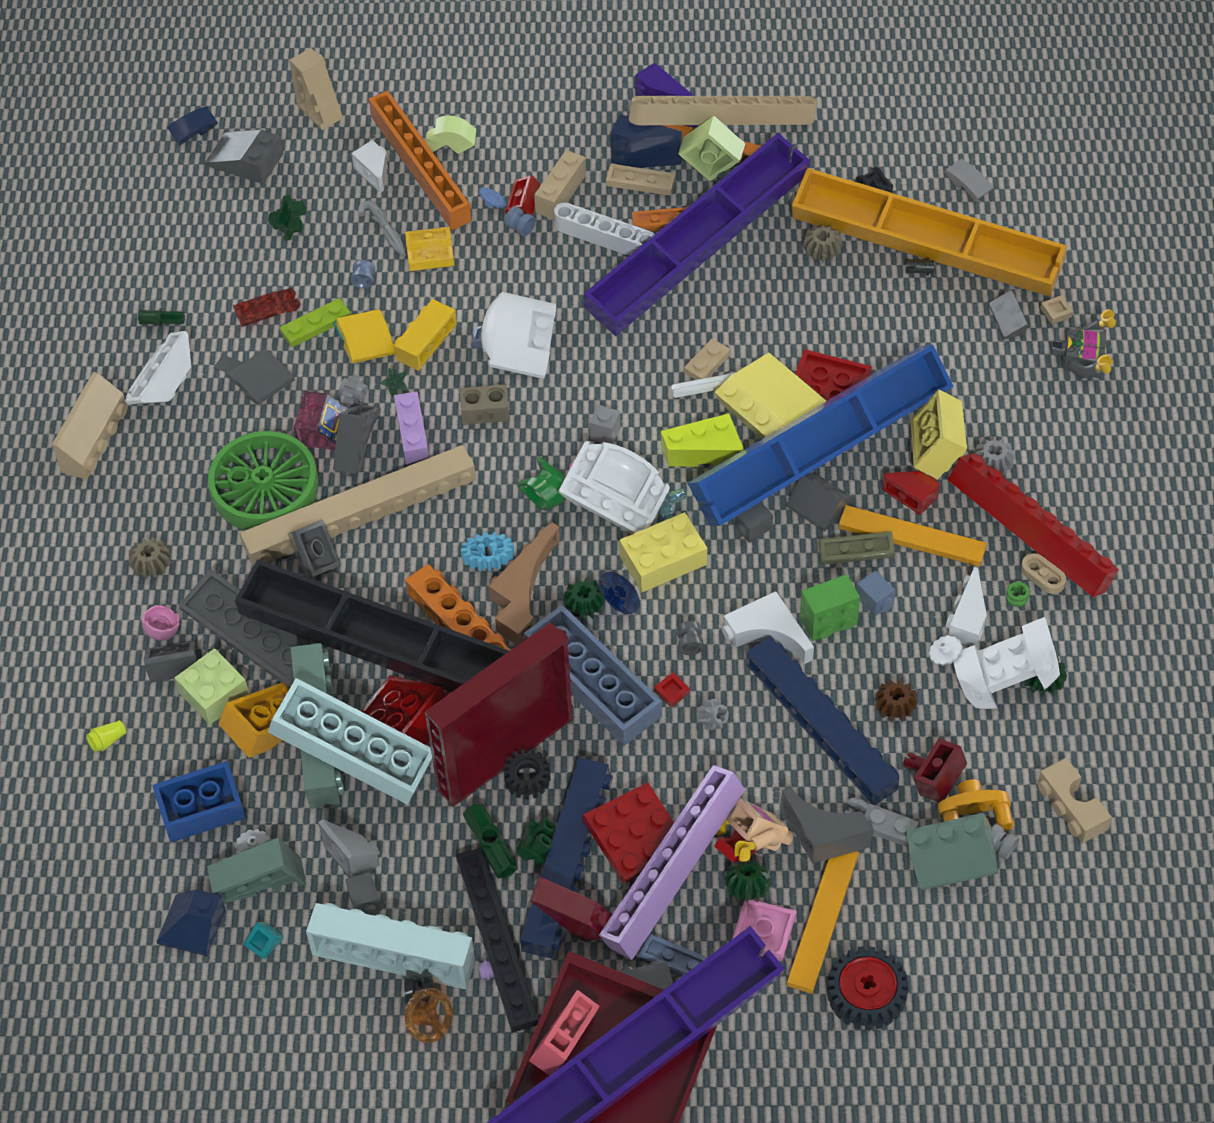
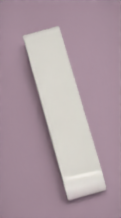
[554,203,655,256]

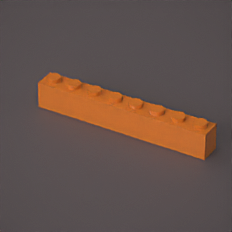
[369,91,472,230]

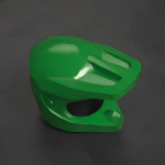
[517,456,566,511]

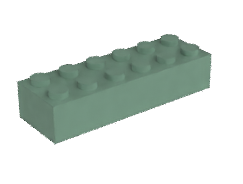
[291,643,345,808]

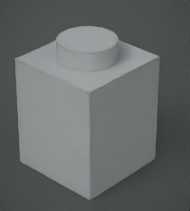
[589,405,621,444]

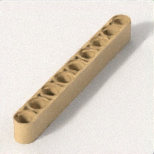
[629,96,818,125]

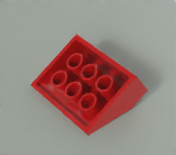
[361,675,447,745]

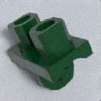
[268,195,307,241]
[516,817,556,867]

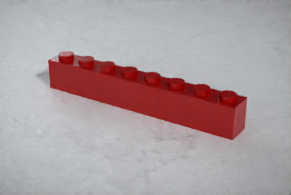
[948,453,1119,597]

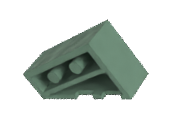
[207,838,306,903]

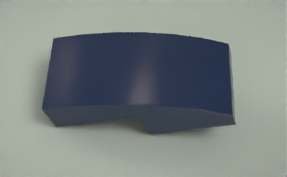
[167,106,218,146]

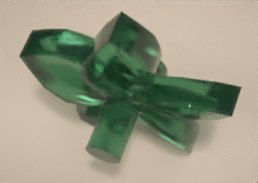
[380,368,408,396]

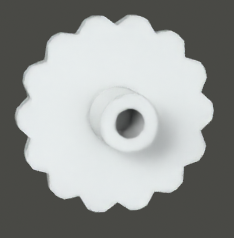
[929,635,963,666]
[235,829,270,854]

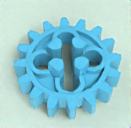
[461,532,515,571]

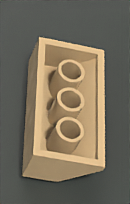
[52,372,128,480]

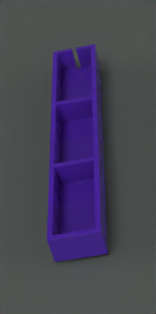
[584,133,810,336]
[487,926,785,1123]

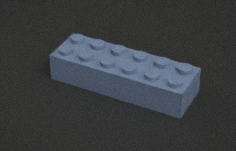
[524,605,662,746]

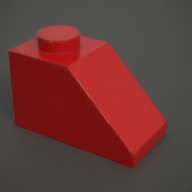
[882,471,940,515]

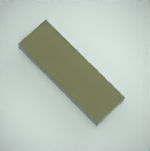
[819,532,895,565]

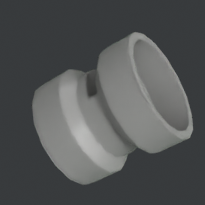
[991,824,1020,860]

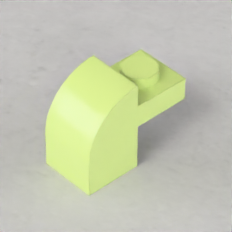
[425,116,476,154]

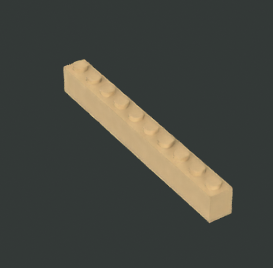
[240,445,476,566]

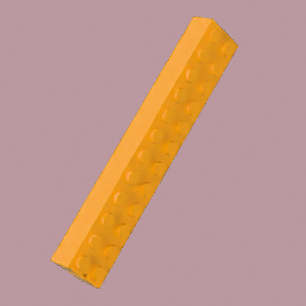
[792,168,1067,297]

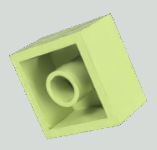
[678,116,745,181]
[175,648,249,725]

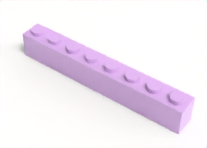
[599,765,745,960]

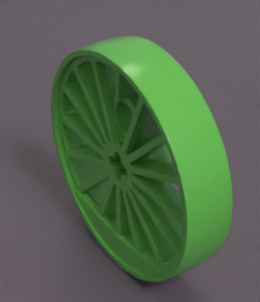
[208,431,319,530]

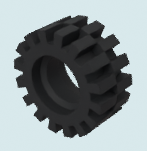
[503,749,551,799]

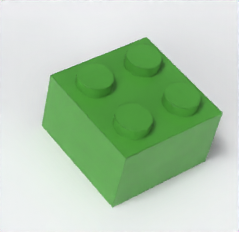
[800,574,860,641]

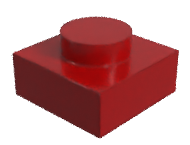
[654,672,690,708]

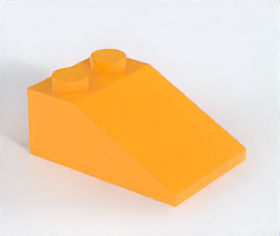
[218,683,289,758]

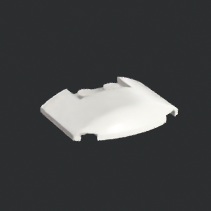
[481,292,556,379]
[558,441,670,534]

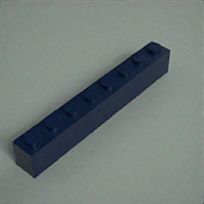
[746,636,900,805]
[520,758,613,959]

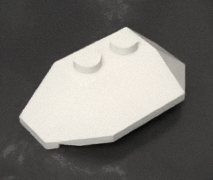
[125,331,191,405]

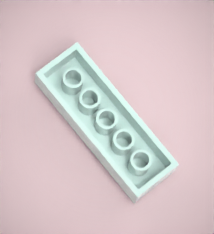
[268,678,432,805]
[306,903,475,990]

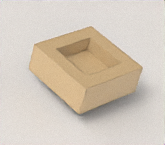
[1040,295,1073,325]

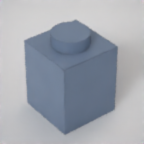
[856,571,895,616]

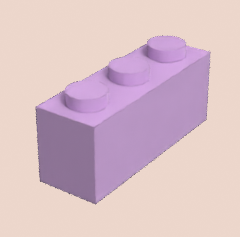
[394,392,429,467]

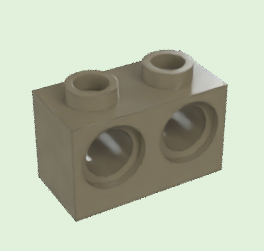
[459,384,510,425]

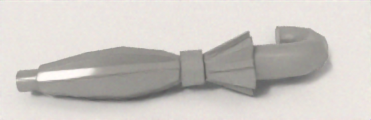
[358,200,406,257]

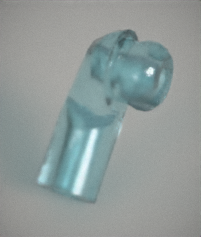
[658,488,686,519]

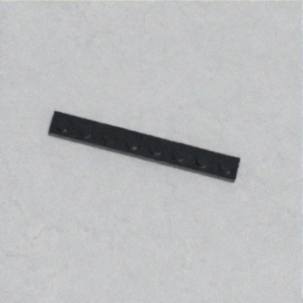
[455,847,538,1033]

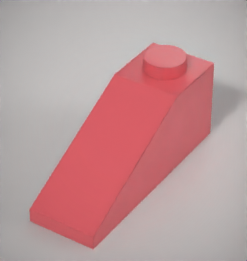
[529,990,600,1076]

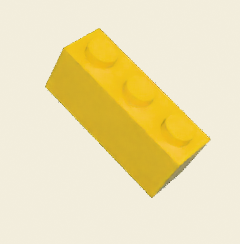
[394,299,457,371]

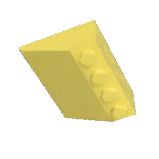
[715,353,826,439]

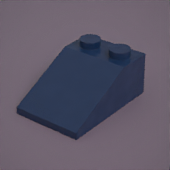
[610,114,682,168]

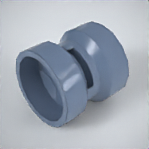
[504,207,536,237]

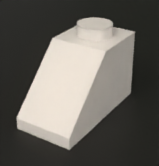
[351,140,388,193]

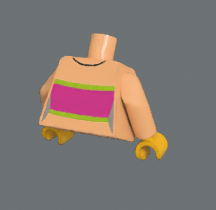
[715,798,793,862]

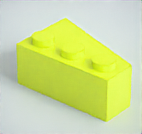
[661,414,744,467]

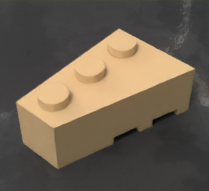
[289,48,343,130]

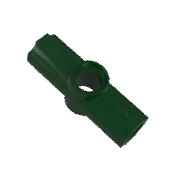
[463,803,518,879]

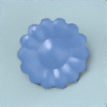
[478,187,506,208]

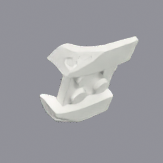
[953,617,1060,709]

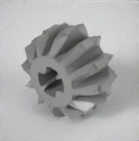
[975,437,1015,476]

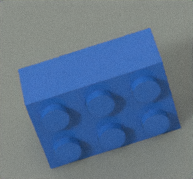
[152,761,245,843]

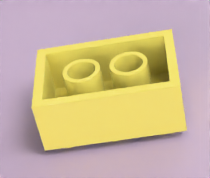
[910,389,967,479]
[619,512,708,592]

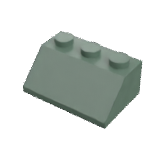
[906,813,998,890]

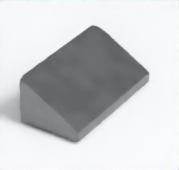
[989,290,1027,339]

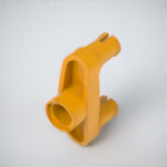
[937,779,1014,831]

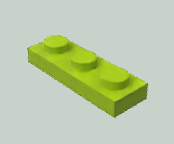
[279,298,351,348]

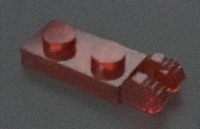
[233,288,301,327]

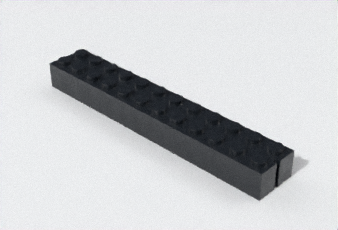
[235,559,509,692]

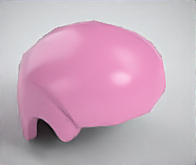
[142,605,180,641]

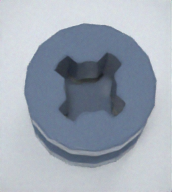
[351,260,375,289]

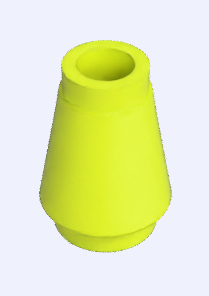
[86,720,126,752]

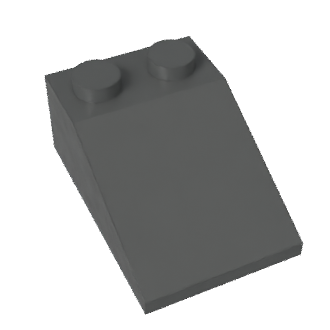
[205,130,284,184]

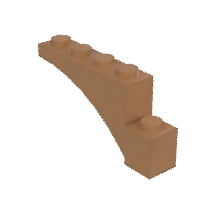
[488,522,560,646]

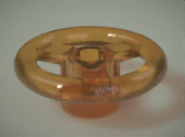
[405,988,453,1043]

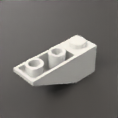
[946,567,987,648]

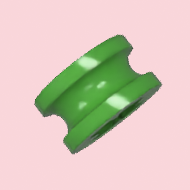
[1006,582,1030,607]

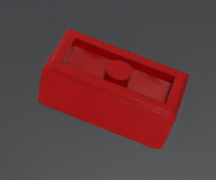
[505,175,541,215]

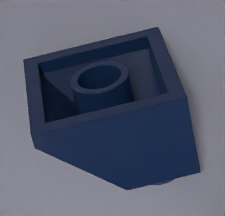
[156,889,226,956]

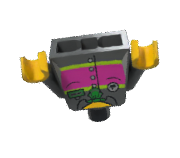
[1051,309,1116,378]

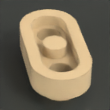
[1021,554,1066,594]

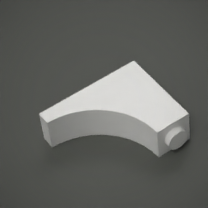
[722,591,814,664]

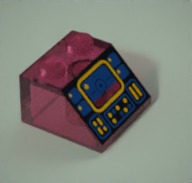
[293,391,349,450]

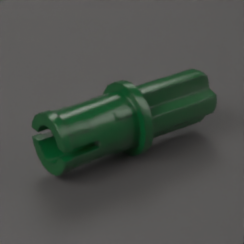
[138,308,185,327]

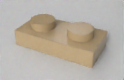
[684,339,731,380]

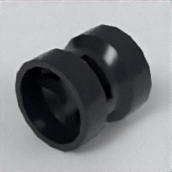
[404,976,434,1004]

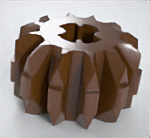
[874,678,918,722]

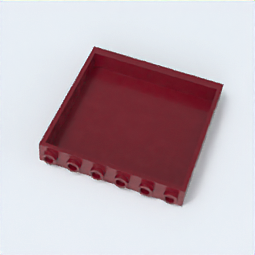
[425,622,573,807]
[504,951,717,1123]

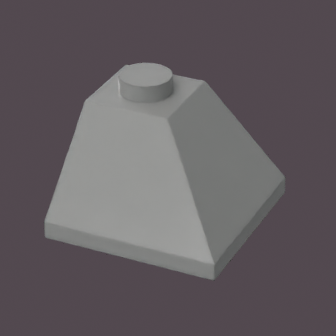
[318,819,380,878]

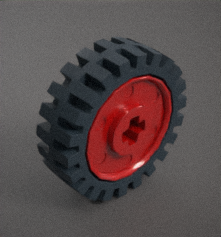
[827,946,908,1030]

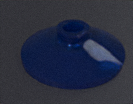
[599,572,640,614]

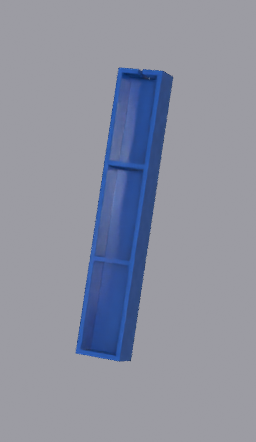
[687,344,954,526]

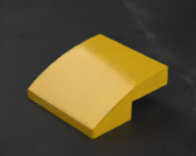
[405,227,455,271]
[336,309,395,364]

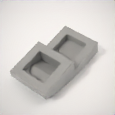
[944,159,994,202]

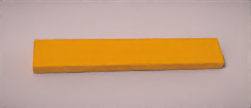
[839,505,987,567]
[787,851,859,994]

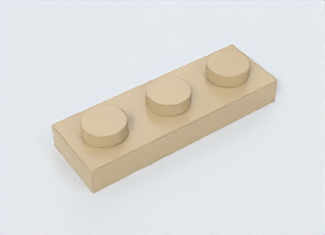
[606,164,676,196]

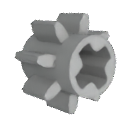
[339,375,368,405]
[697,699,728,730]

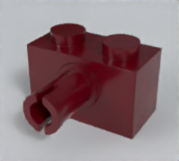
[903,738,967,803]

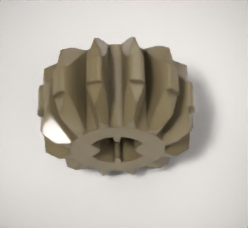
[803,224,842,263]
[128,537,170,579]

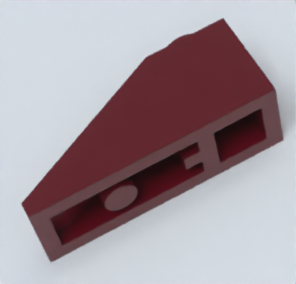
[530,877,613,941]

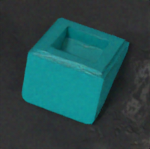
[243,922,284,959]

